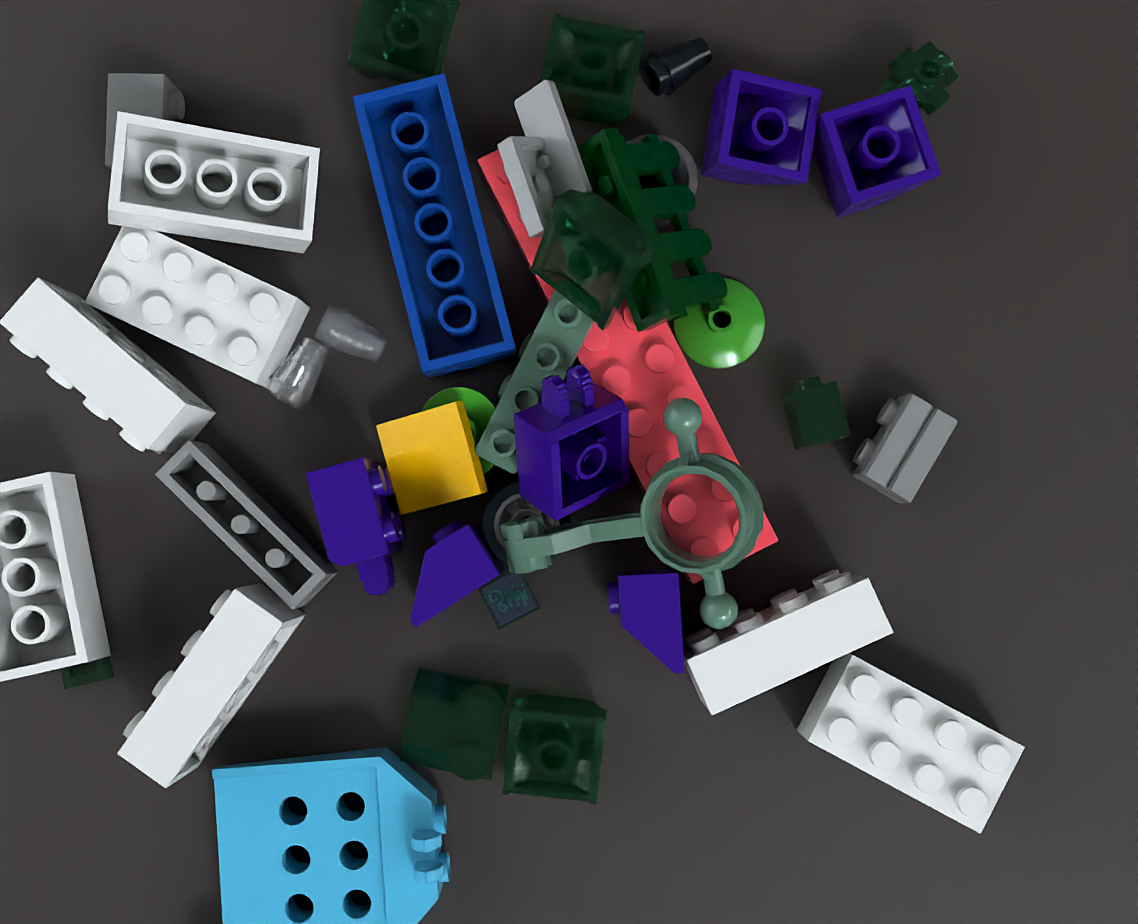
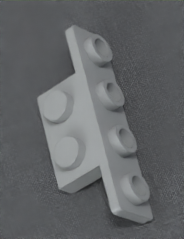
[497,80,616,280]

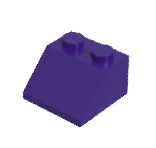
[701,69,822,185]
[813,85,942,218]
[410,521,505,628]
[607,568,684,674]

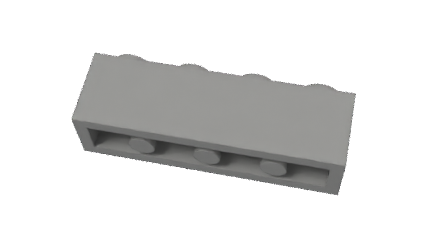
[155,440,338,610]

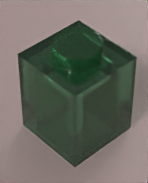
[782,376,851,450]

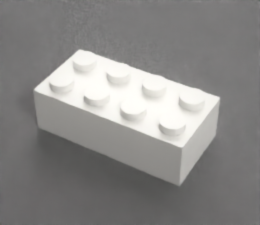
[108,111,320,254]
[84,226,310,390]
[0,278,216,454]
[0,472,111,682]
[683,569,894,715]
[117,583,306,788]
[797,653,1025,834]

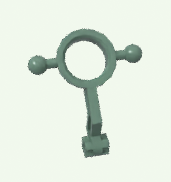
[500,398,763,629]

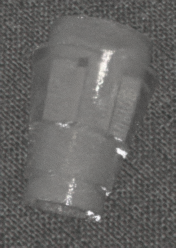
[315,305,388,362]
[267,337,329,409]

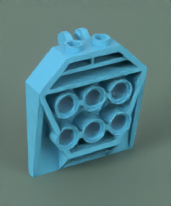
[212,747,450,924]

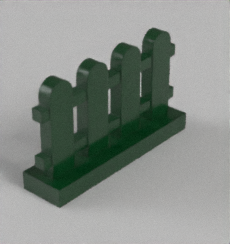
[578,128,727,332]

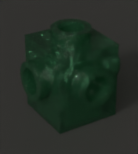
[879,41,960,116]

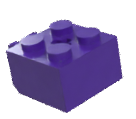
[514,364,630,521]
[306,457,407,596]

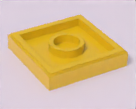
[376,400,488,515]

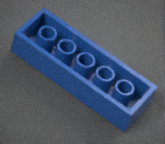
[352,73,518,379]

